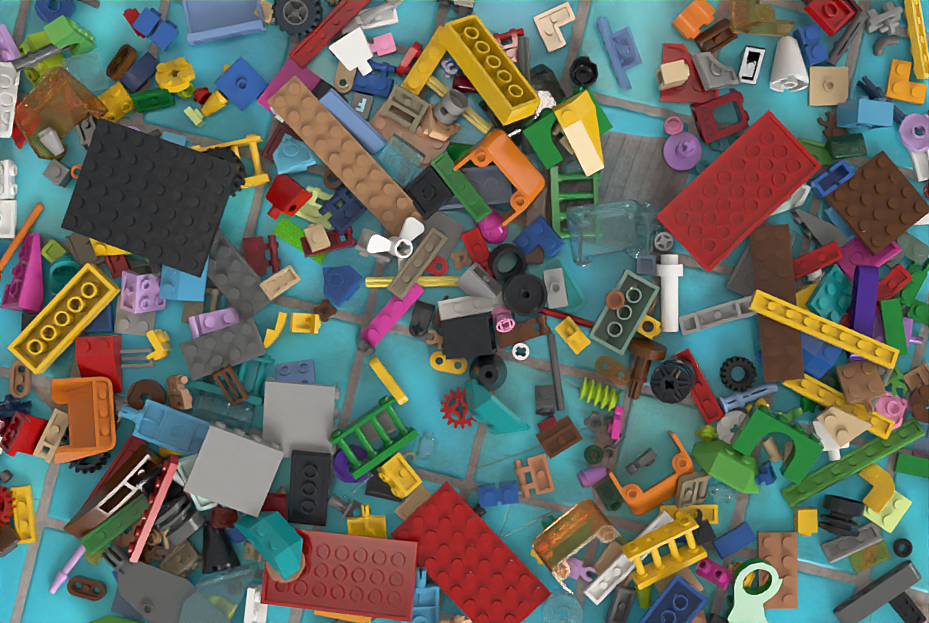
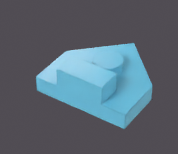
[272,133,316,175]

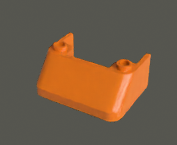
[453,128,545,226]
[606,430,697,516]

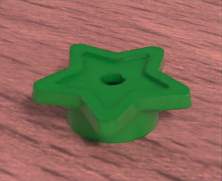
[800,395,817,413]

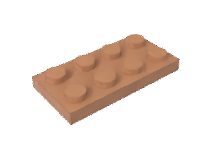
[369,100,451,169]
[757,531,798,609]

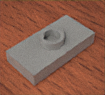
[543,268,568,309]

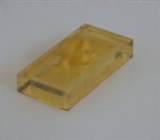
[848,540,891,573]

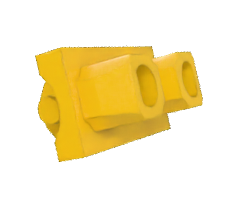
[554,316,591,355]

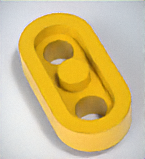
[430,351,467,375]

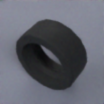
[488,243,527,282]

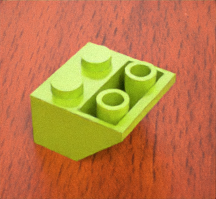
[18,31,67,87]

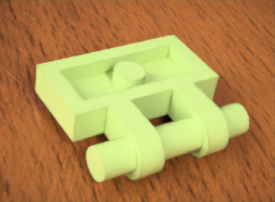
[295,185,343,230]

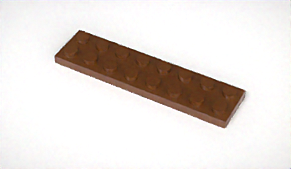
[749,224,805,382]

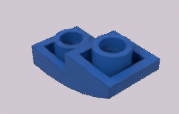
[712,522,757,559]

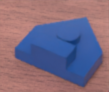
[323,265,364,307]

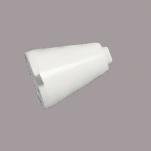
[769,36,809,92]

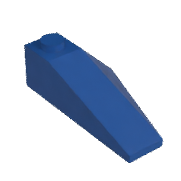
[800,331,843,380]

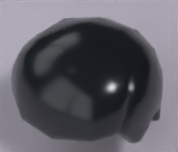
[569,56,598,87]

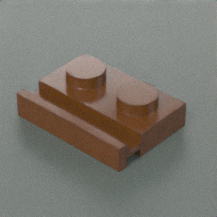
[536,415,583,459]

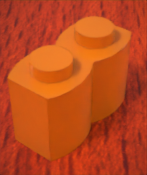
[671,0,716,41]

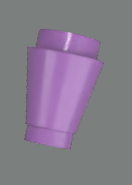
[577,465,607,488]

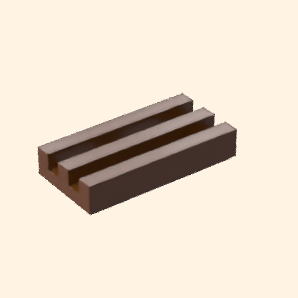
[212,364,249,406]

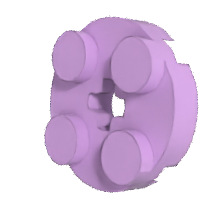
[897,113,929,153]

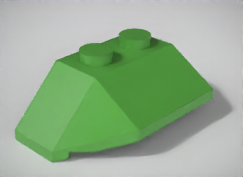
[690,440,761,494]

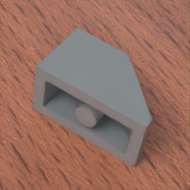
[456,262,502,298]

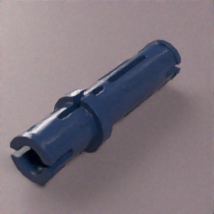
[856,75,907,125]

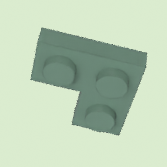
[884,231,929,269]

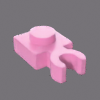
[369,33,397,57]

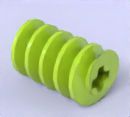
[578,376,621,412]

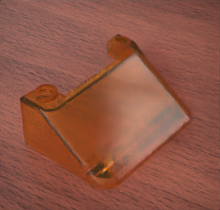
[14,66,109,161]

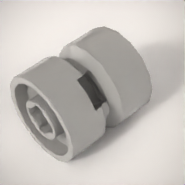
[433,89,469,126]

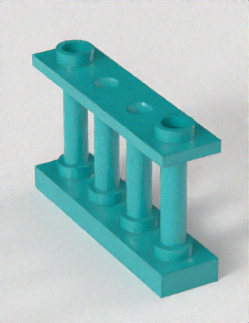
[186,354,275,406]

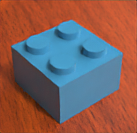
[836,96,894,131]

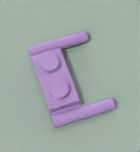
[188,307,245,339]

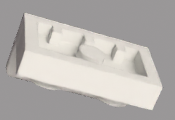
[0,160,18,199]
[244,583,268,623]

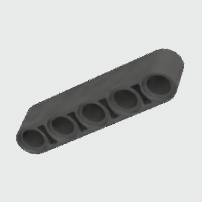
[833,560,922,623]

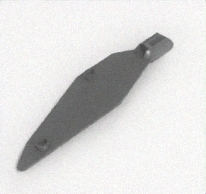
[100,542,233,623]

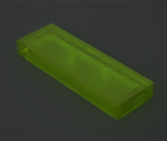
[273,217,329,264]

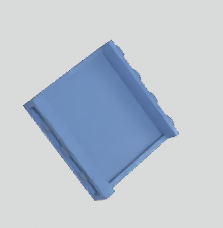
[182,0,267,46]

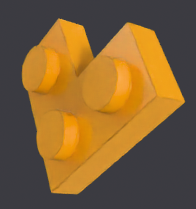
[884,59,927,105]

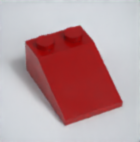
[75,335,123,393]

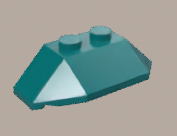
[465,379,531,434]
[234,511,303,581]

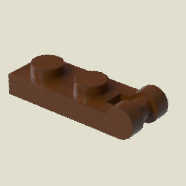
[495,314,551,349]

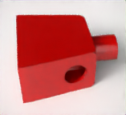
[266,173,313,220]

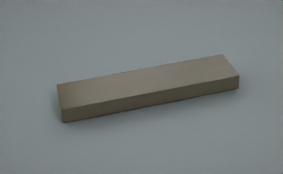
[386,227,448,300]

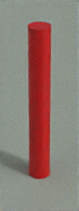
[539,307,593,329]

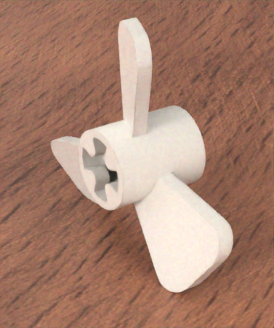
[366,217,424,271]

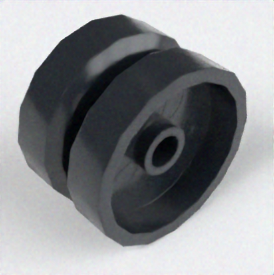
[501,272,548,317]

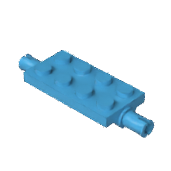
[118,399,210,456]
[400,567,439,623]

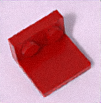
[0,411,49,457]

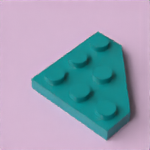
[522,254,589,313]

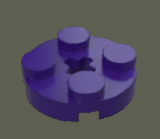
[332,444,370,483]

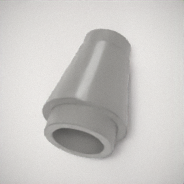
[38,126,65,157]

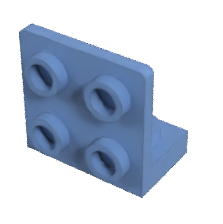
[276,359,315,384]

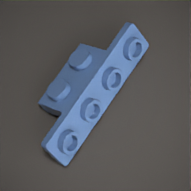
[597,17,643,91]

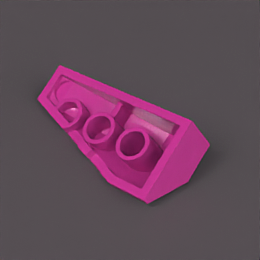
[0,232,44,313]

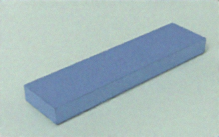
[318,88,387,155]

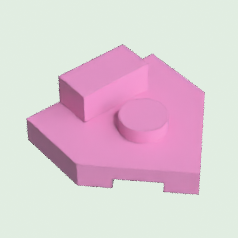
[874,390,908,430]

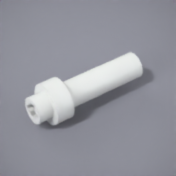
[656,254,683,332]

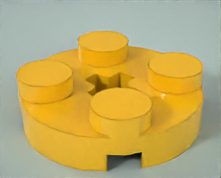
[155,57,195,93]

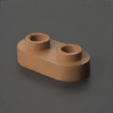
[9,360,32,398]

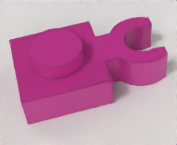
[607,405,623,439]

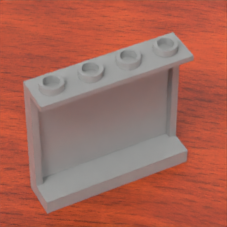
[262,377,340,459]
[183,421,284,518]

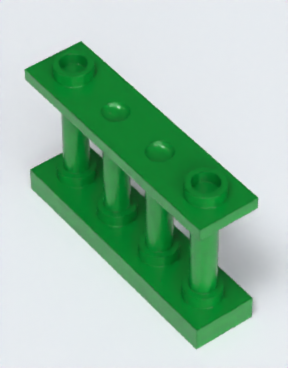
[549,166,603,243]
[327,395,419,480]

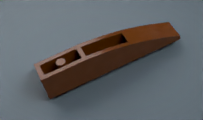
[63,444,166,539]

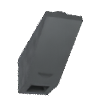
[790,208,848,249]

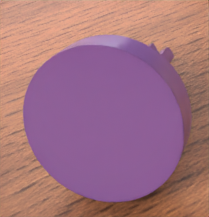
[662,132,702,171]

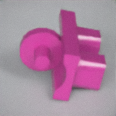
[695,557,734,590]

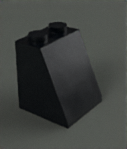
[439,314,497,360]

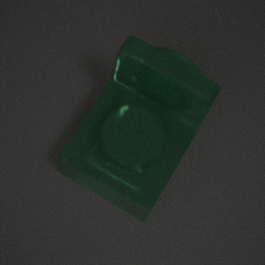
[594,478,624,512]

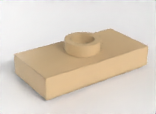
[259,265,301,300]

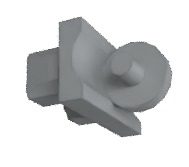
[866,1,903,35]

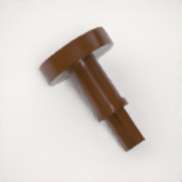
[627,337,667,400]

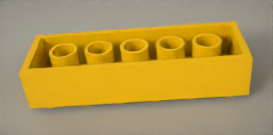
[439,14,541,126]
[7,262,121,375]

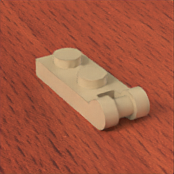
[33,408,69,464]

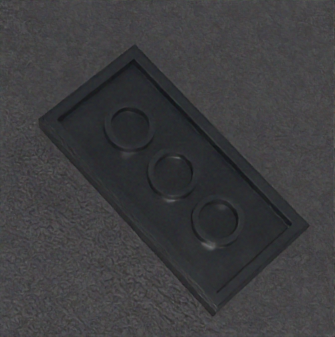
[288,450,331,527]

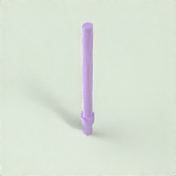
[48,520,106,594]

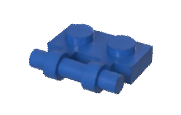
[352,59,397,99]

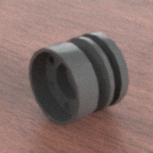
[154,494,205,546]

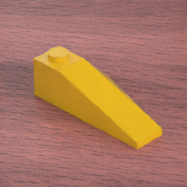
[551,90,604,176]

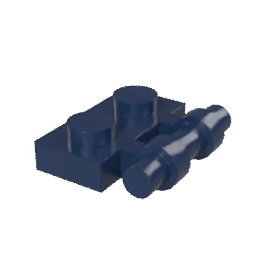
[318,185,367,234]

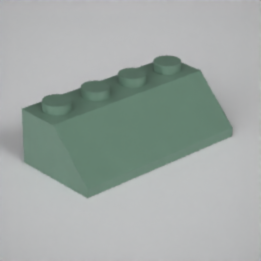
[587,269,660,356]

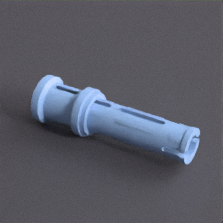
[718,381,778,414]

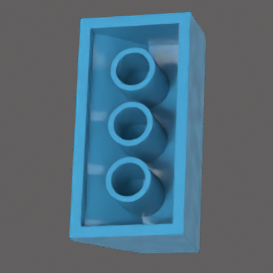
[159,256,209,301]

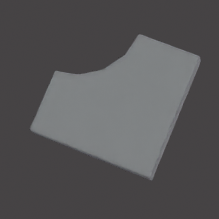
[692,52,739,91]

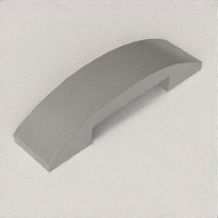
[678,295,758,336]

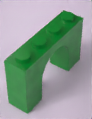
[521,85,613,170]
[730,403,824,485]

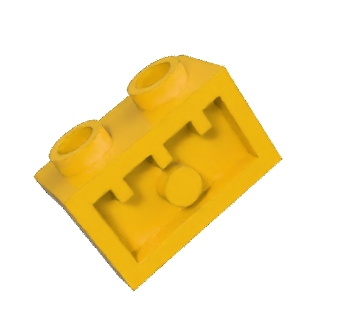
[377,452,423,499]

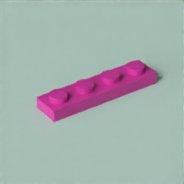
[360,282,425,347]

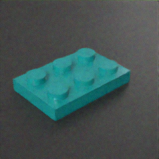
[805,263,853,324]

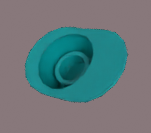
[49,253,81,294]

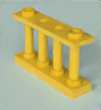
[189,134,272,189]
[621,513,708,590]

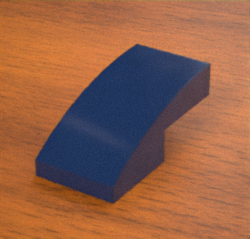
[120,52,160,93]

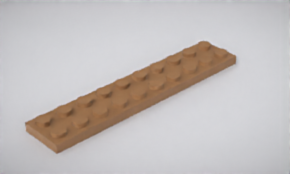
[267,75,426,237]

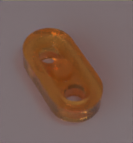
[595,356,631,385]

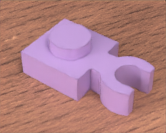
[560,554,596,582]

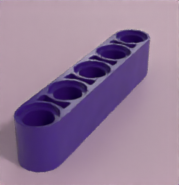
[846,265,879,361]

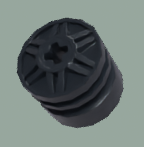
[650,357,697,404]
[818,494,866,537]

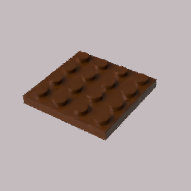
[824,150,929,256]

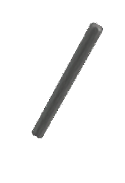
[517,37,533,153]

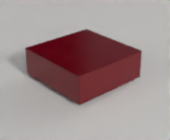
[536,415,557,431]

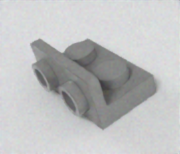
[354,228,394,265]

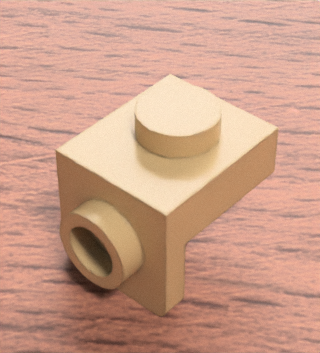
[303,223,331,253]

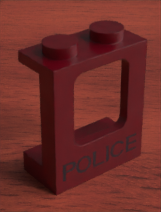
[689,88,750,144]

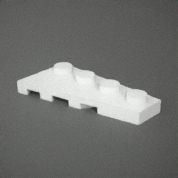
[0,62,20,138]

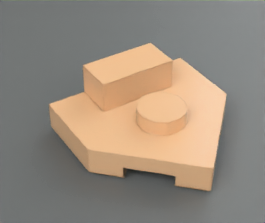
[421,104,461,141]

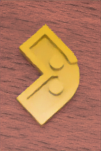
[858,463,895,514]

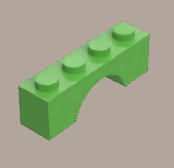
[43,15,97,59]

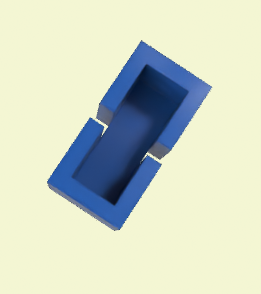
[132,7,179,51]
[793,22,829,68]
[807,158,855,199]
[478,480,519,508]

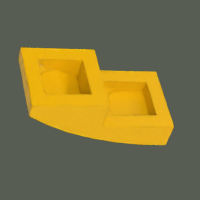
[264,312,289,348]

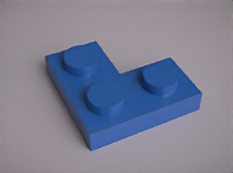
[512,215,565,257]

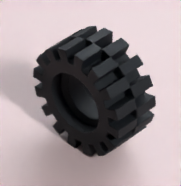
[719,356,757,392]

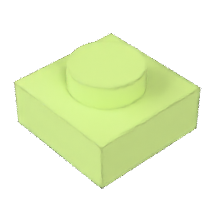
[184,106,206,128]

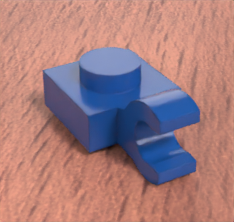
[755,460,777,485]

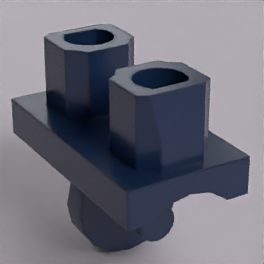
[0,394,33,420]

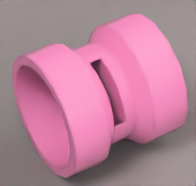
[491,305,515,332]

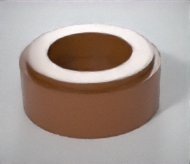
[605,290,625,310]

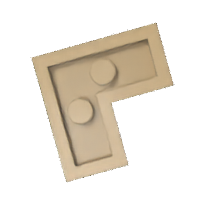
[533,2,576,54]

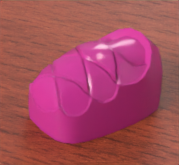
[472,205,508,244]

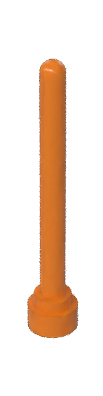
[0,203,44,280]

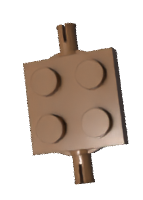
[835,359,886,414]

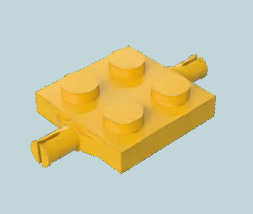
[347,504,388,539]

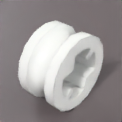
[512,343,529,360]

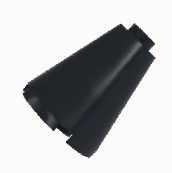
[469,354,507,391]
[202,519,241,574]

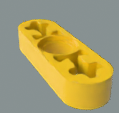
[368,356,409,405]

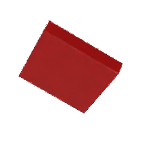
[804,0,855,37]

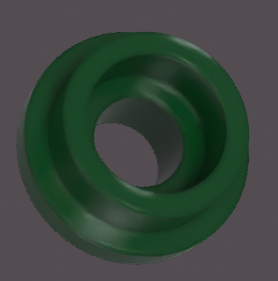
[584,445,603,464]

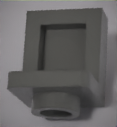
[535,385,556,416]

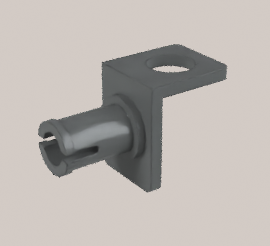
[327,494,371,520]

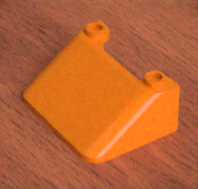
[51,377,116,463]

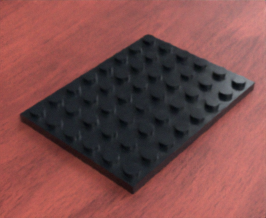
[61,117,240,278]

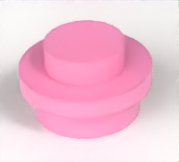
[664,116,683,135]

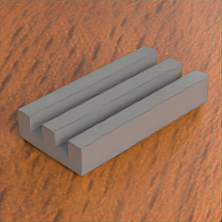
[120,348,155,368]

